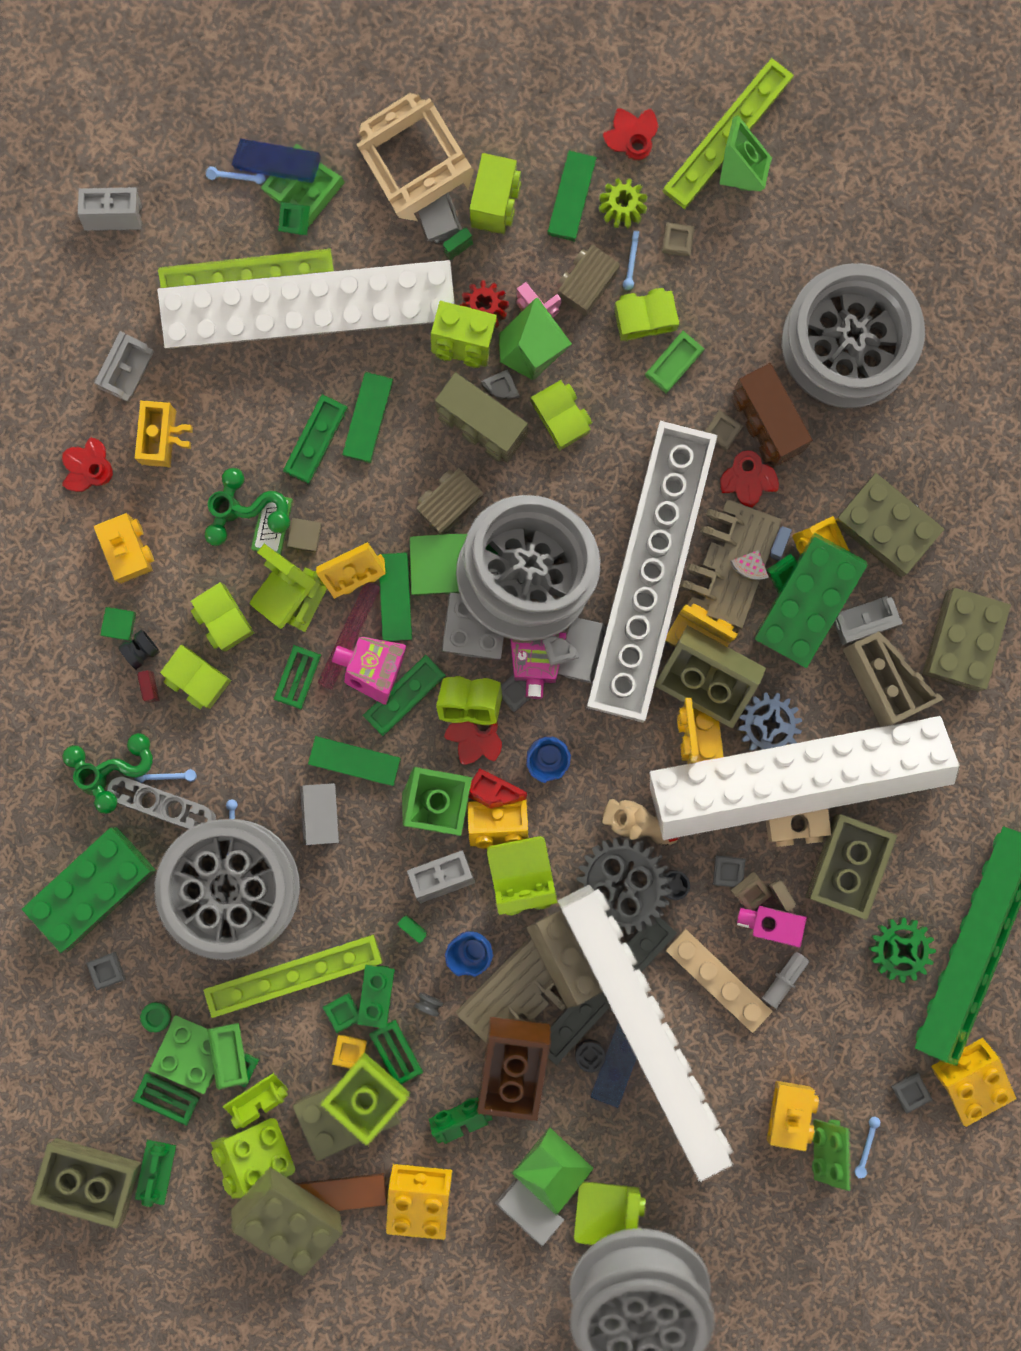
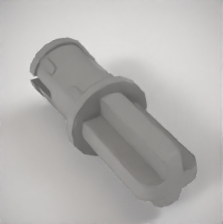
[762,952,809,1009]

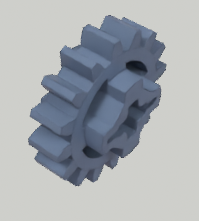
[737,693,802,751]

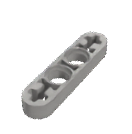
[107,777,216,830]

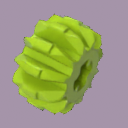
[599,178,647,229]

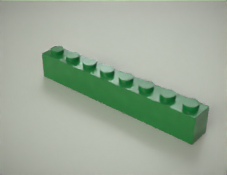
[915,826,1021,1066]

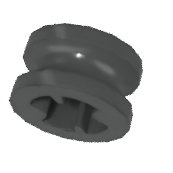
[414,992,444,1017]

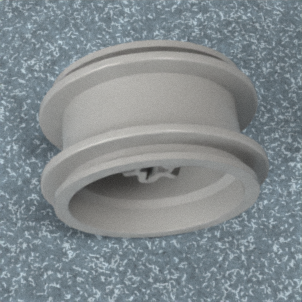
[782,263,925,408]
[456,495,600,641]
[155,819,300,960]
[570,1229,714,1351]

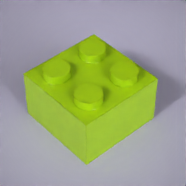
[470,153,521,235]
[321,1053,410,1146]

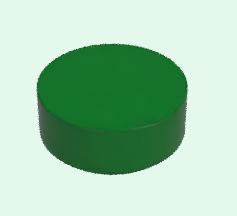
[140,1002,172,1033]

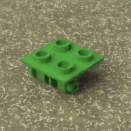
[149,1015,214,1094]
[812,1119,850,1191]

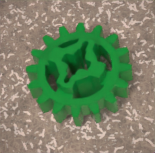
[869,917,936,983]

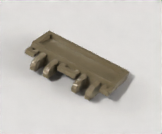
[680,499,782,629]
[456,936,566,1043]

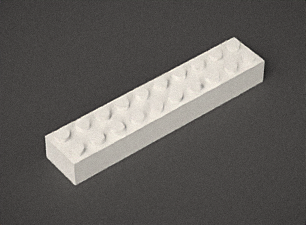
[157,260,455,349]
[586,421,717,723]
[650,716,959,840]
[558,885,733,1182]

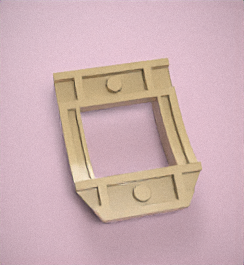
[356,93,474,221]

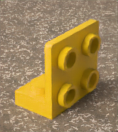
[665,604,737,647]
[677,698,724,764]
[931,1038,1016,1127]
[386,1164,452,1240]

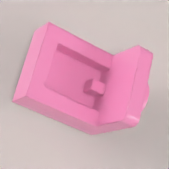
[516,282,561,317]

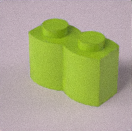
[614,288,679,341]
[530,380,592,450]
[191,582,255,652]
[160,645,231,710]
[436,676,503,725]

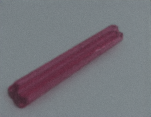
[318,582,380,690]

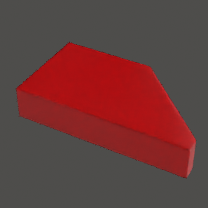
[468,769,527,809]

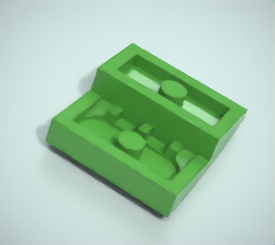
[261,144,345,226]
[410,534,467,596]

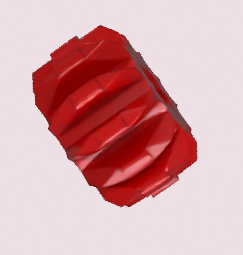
[460,280,509,328]

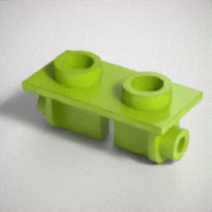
[287,567,327,632]
[223,1073,288,1129]

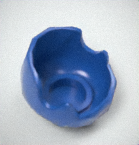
[526,737,571,783]
[445,931,494,977]

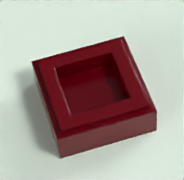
[137,670,160,703]

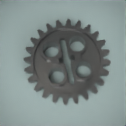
[576,837,672,934]

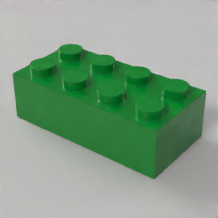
[755,532,868,668]
[21,827,157,953]

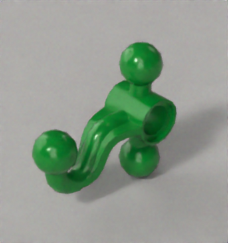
[204,468,290,546]
[62,733,153,814]

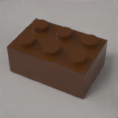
[731,362,813,468]
[477,1017,550,1121]

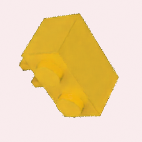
[135,400,193,467]
[94,513,154,584]
[766,1081,819,1151]

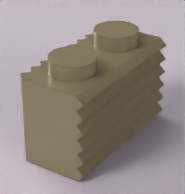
[557,245,620,317]
[416,468,483,535]

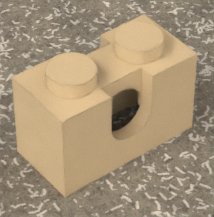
[766,809,831,847]

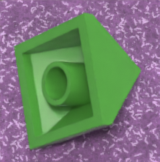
[720,115,772,191]
[499,298,572,380]
[402,767,472,836]
[512,1127,594,1215]

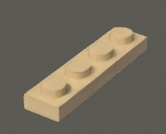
[665,929,773,1033]

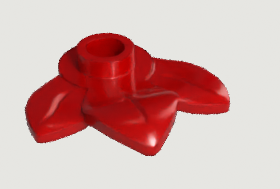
[603,108,658,160]
[62,437,113,492]
[720,450,779,508]
[444,721,502,765]

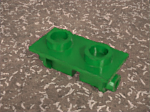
[357,965,395,1029]
[429,1097,493,1144]
[135,1140,177,1207]

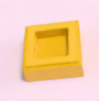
[332,1034,368,1069]

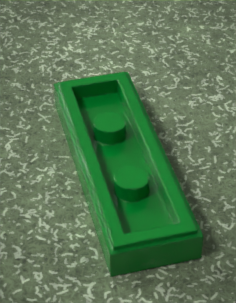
[547,150,597,242]
[342,372,394,464]
[283,394,348,485]
[378,553,413,642]
[362,655,446,737]
[308,736,401,786]

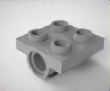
[441,592,504,660]

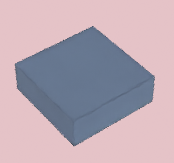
[770,526,792,561]

